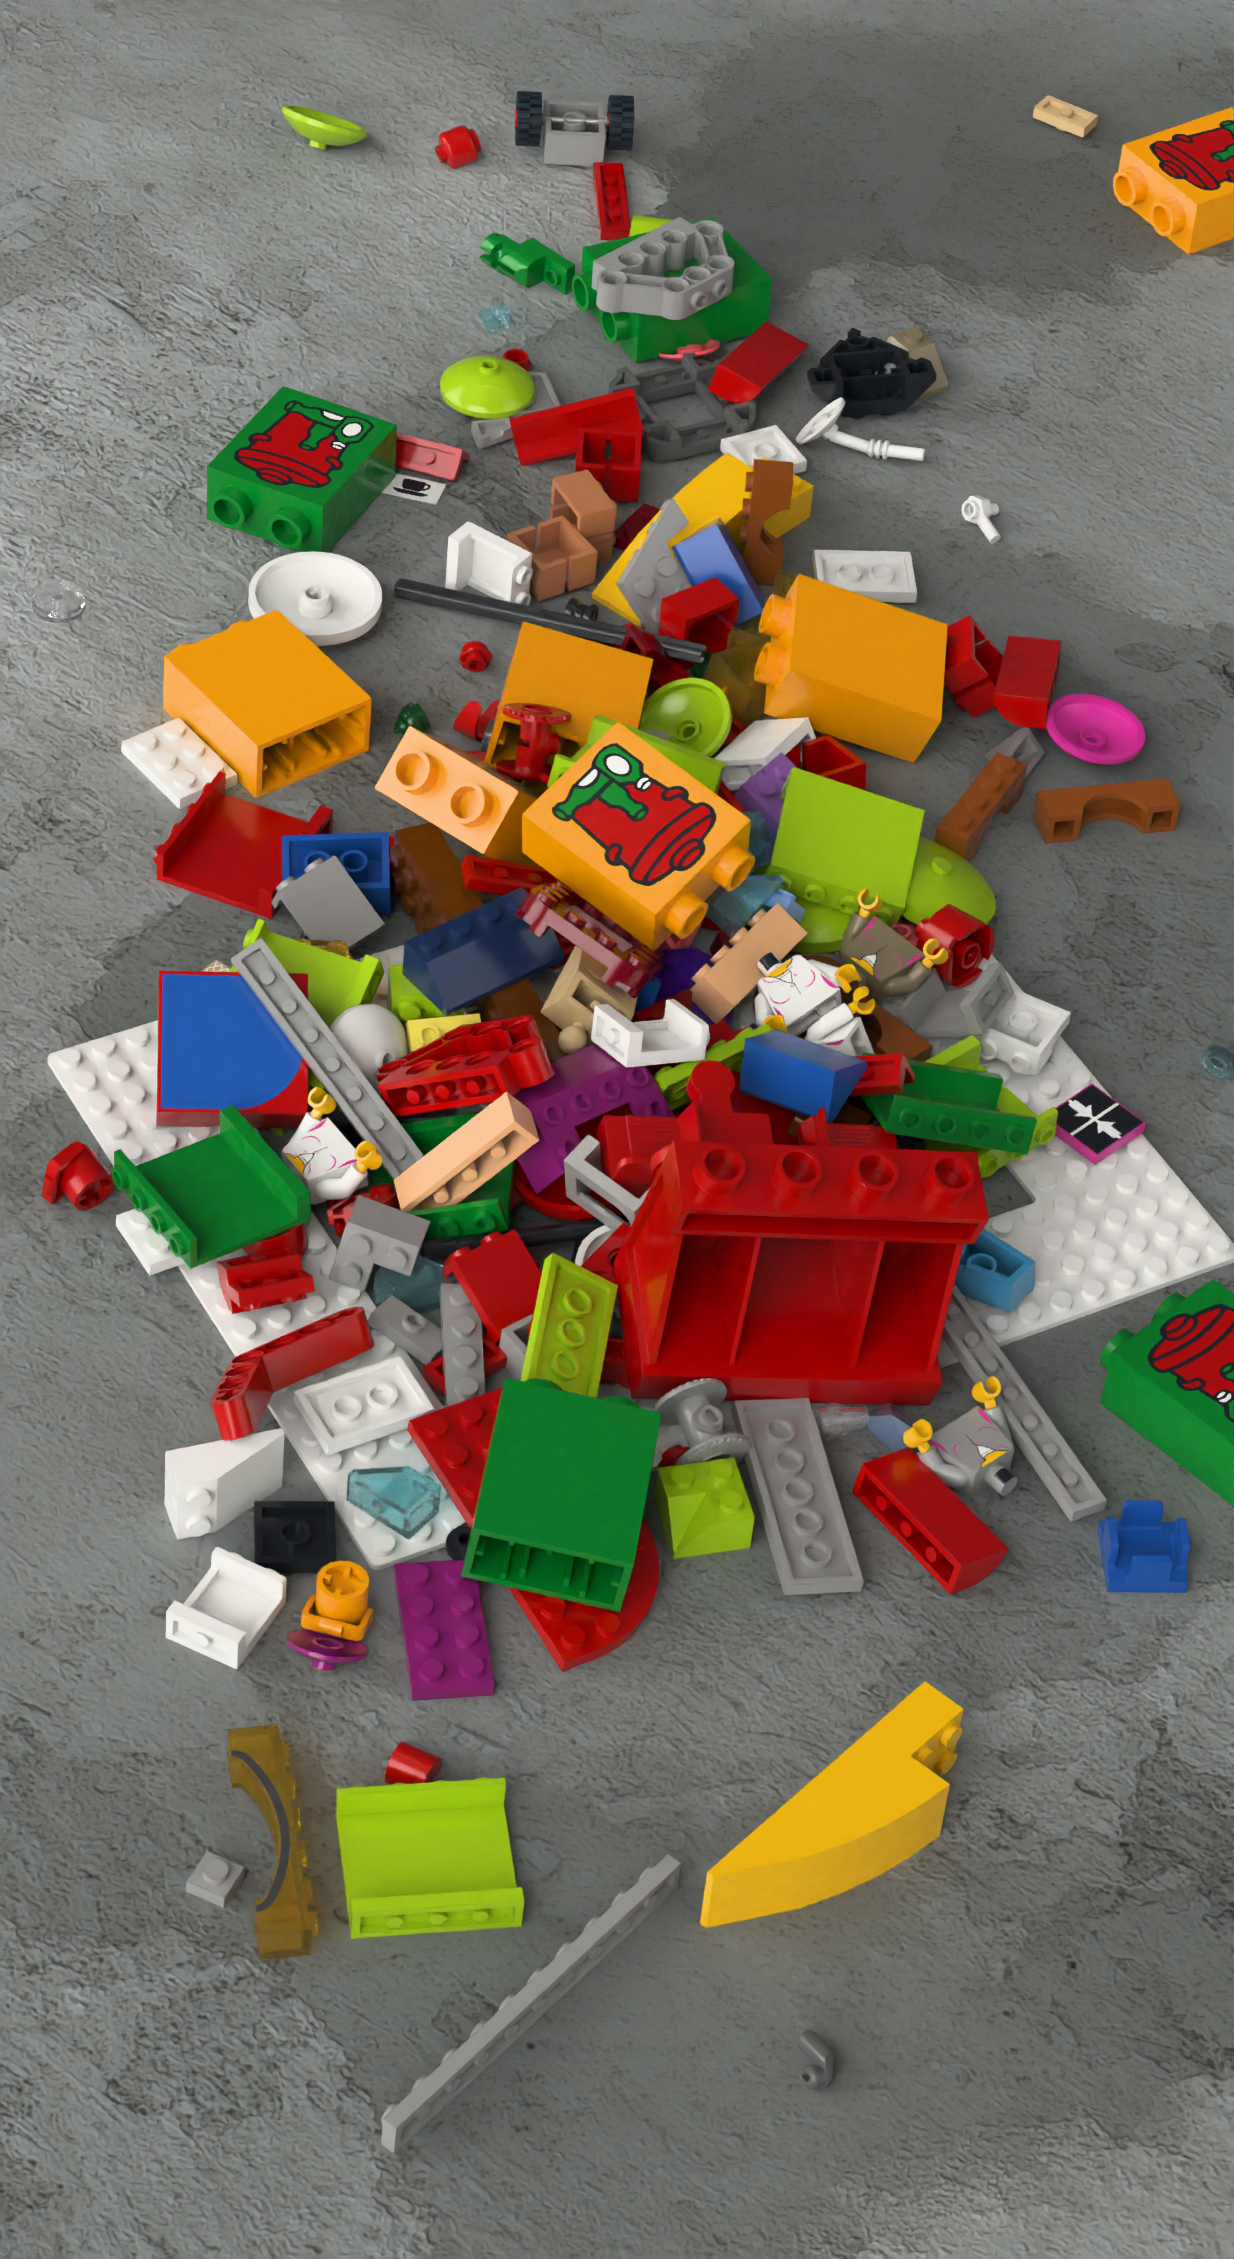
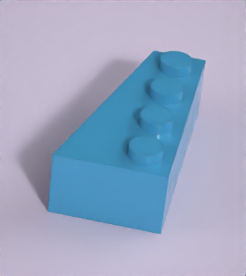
[955,1229,1035,1313]

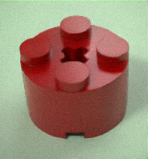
[915,904,994,988]

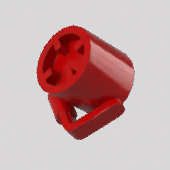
[41,1141,115,1210]

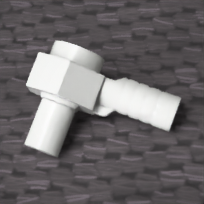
[961,495,1001,544]

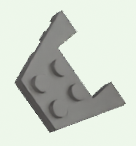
[447,365,561,449]
[616,499,692,634]

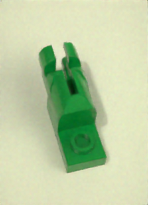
[480,233,575,295]

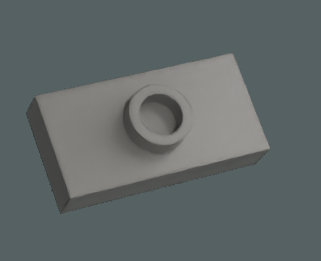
[368,1295,442,1365]

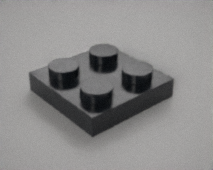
[254,1501,336,1573]

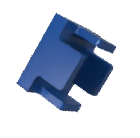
[1098,1500,1190,1593]

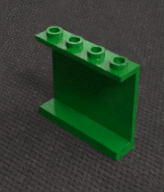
[860,1052,1037,1155]
[111,1105,311,1269]
[363,1111,516,1240]

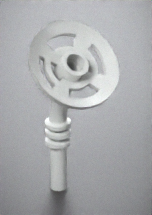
[796,397,925,461]

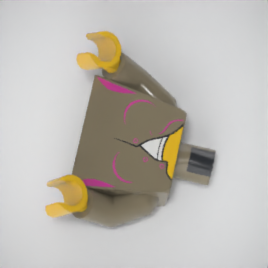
[839,888,948,1002]

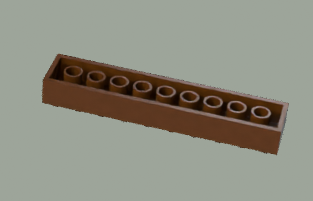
[390,822,570,1062]

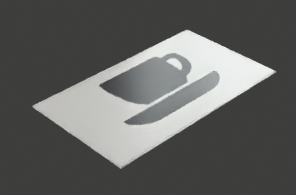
[382,473,446,505]

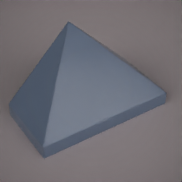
[860,1403,919,1456]

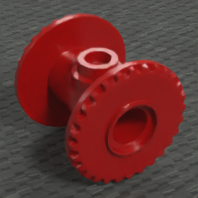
[496,703,572,782]

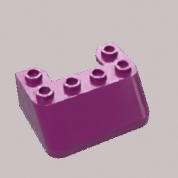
[489,1045,675,1194]

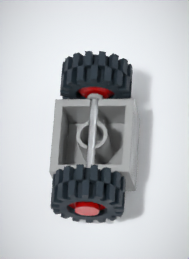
[514,91,635,167]

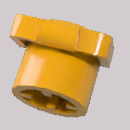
[301,1560,375,1641]

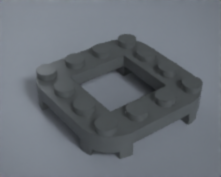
[608,352,756,464]

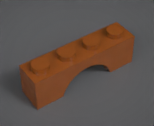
[738,459,793,587]
[935,752,1027,862]
[1033,778,1180,844]
[859,996,932,1062]

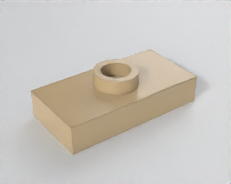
[1033,95,1098,138]

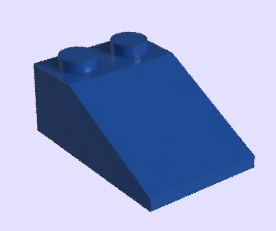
[282,832,391,915]

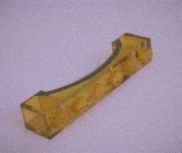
[227,1724,319,1960]

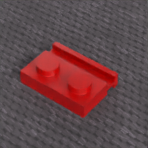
[327,1183,400,1225]

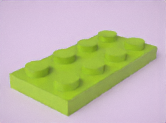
[653,1024,773,1111]
[520,1253,618,1398]

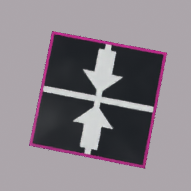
[1055,1084,1146,1165]

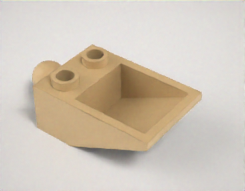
[540,945,637,1054]

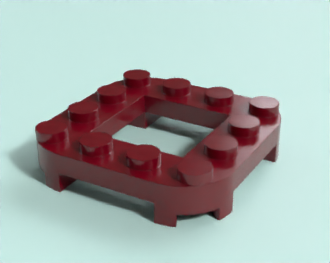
[515,880,664,998]

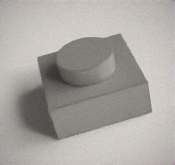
[186,1851,245,1908]

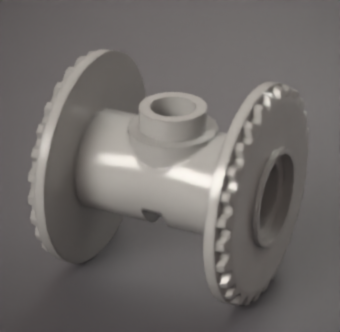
[653,1378,750,1465]

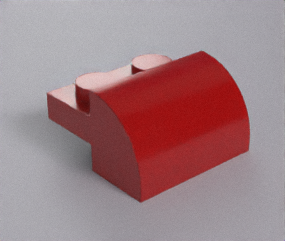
[216,1247,315,1314]

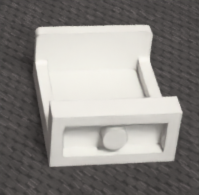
[445,521,533,606]
[714,717,816,790]
[591,999,710,1068]
[166,1547,287,1669]

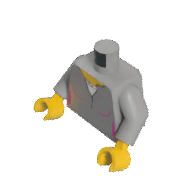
[903,1376,1018,1496]

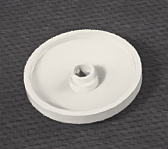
[248,551,382,646]

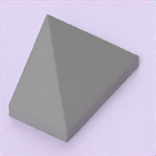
[983,727,1045,778]

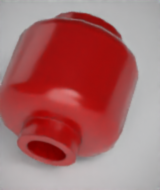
[435,125,481,169]

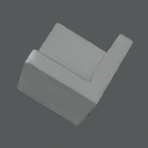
[499,1314,533,1381]

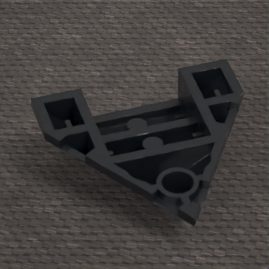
[807,328,936,419]

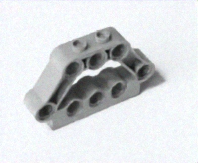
[592,217,735,320]

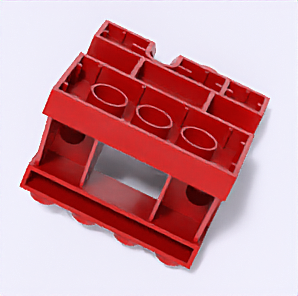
[596,1060,989,1406]

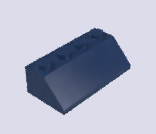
[402,887,564,1016]

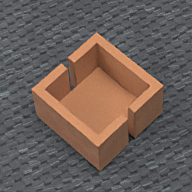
[549,470,618,563]
[507,515,598,601]

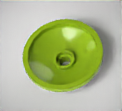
[281,104,369,150]
[440,355,535,419]
[638,678,732,757]

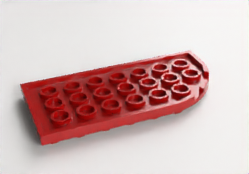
[407,1387,659,1672]

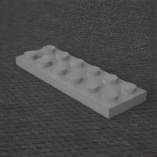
[731,1398,864,1595]

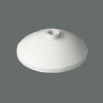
[330,1004,409,1103]

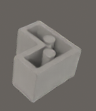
[328,1195,431,1291]

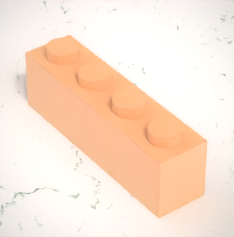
[690,903,807,1023]
[394,1092,539,1212]

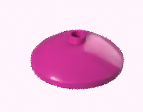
[1046,694,1146,765]

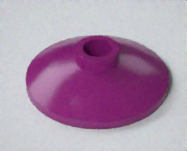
[286,1629,368,1671]

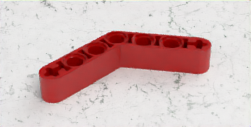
[210,1306,375,1440]

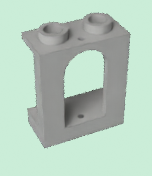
[564,1134,650,1231]

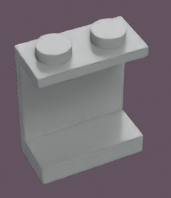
[271,855,385,957]
[898,963,1014,1038]

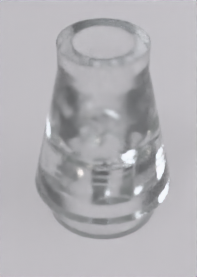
[812,1403,870,1442]

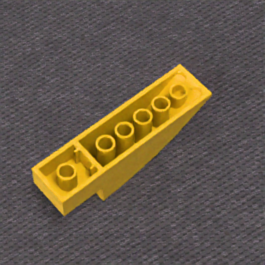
[592,453,814,628]
[700,1681,964,1928]

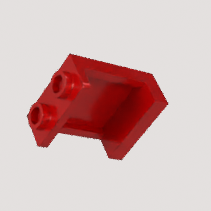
[442,1229,542,1346]

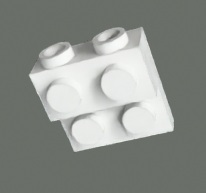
[973,988,1071,1075]

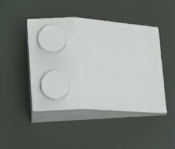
[164,1428,284,1540]

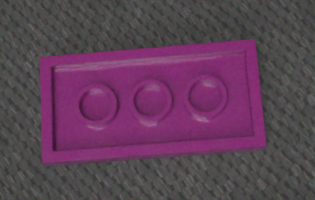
[393,1559,495,1701]

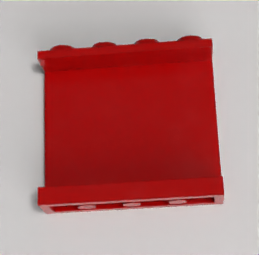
[154,771,333,919]

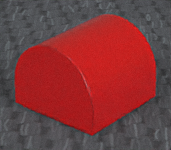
[385,1741,442,1785]

